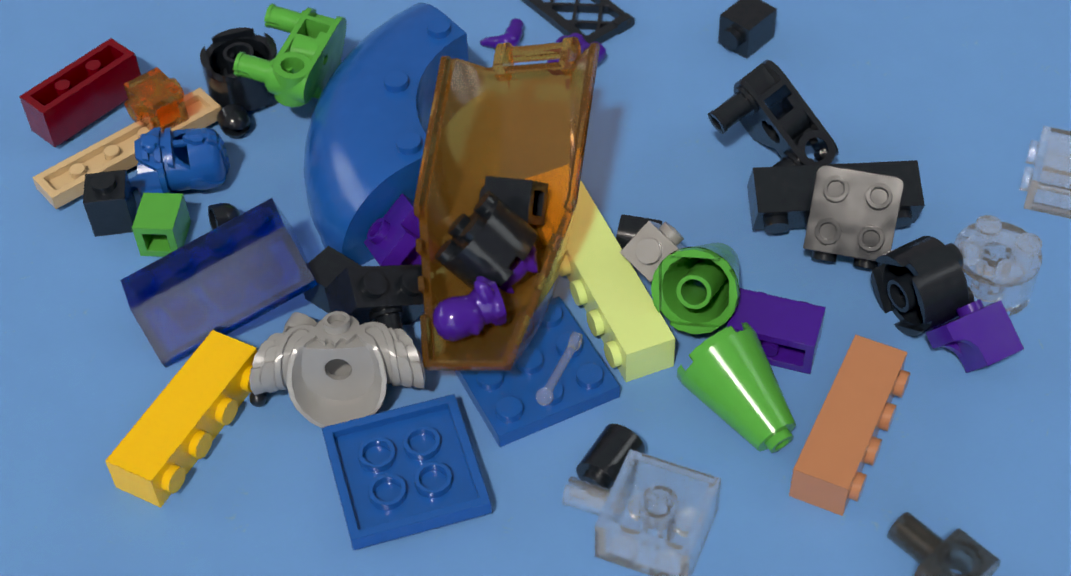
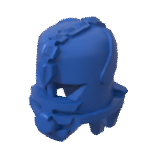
[129,127,230,198]

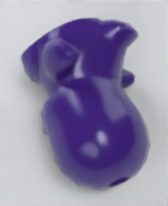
[433,276,507,342]

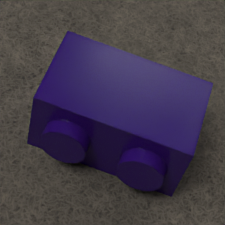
[727,288,826,374]

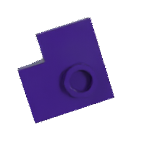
[364,193,438,268]
[926,299,1024,373]

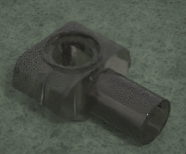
[887,512,1000,576]

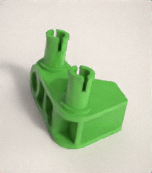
[233,4,347,107]

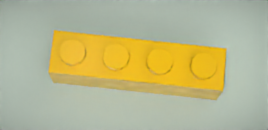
[105,330,258,508]

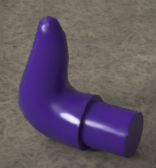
[480,18,524,51]

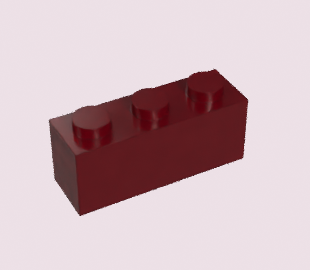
[19,38,145,147]

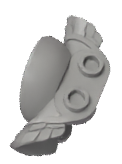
[249,311,426,428]

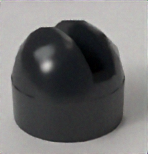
[217,104,250,138]
[208,203,240,237]

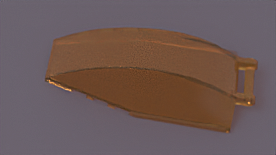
[413,36,600,371]

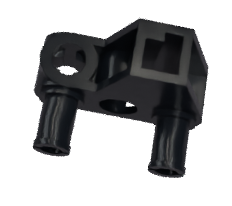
[708,60,839,167]

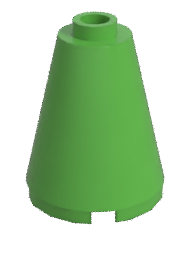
[651,243,740,334]
[677,322,796,453]

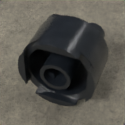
[200,28,278,111]
[434,191,537,290]
[871,236,975,337]

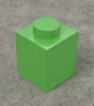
[132,192,191,257]

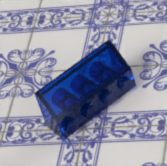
[120,198,318,368]

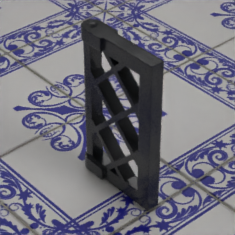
[521,0,635,44]

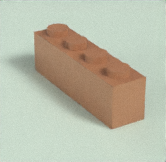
[789,334,911,516]

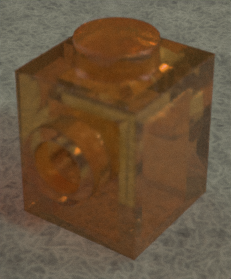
[124,67,189,132]

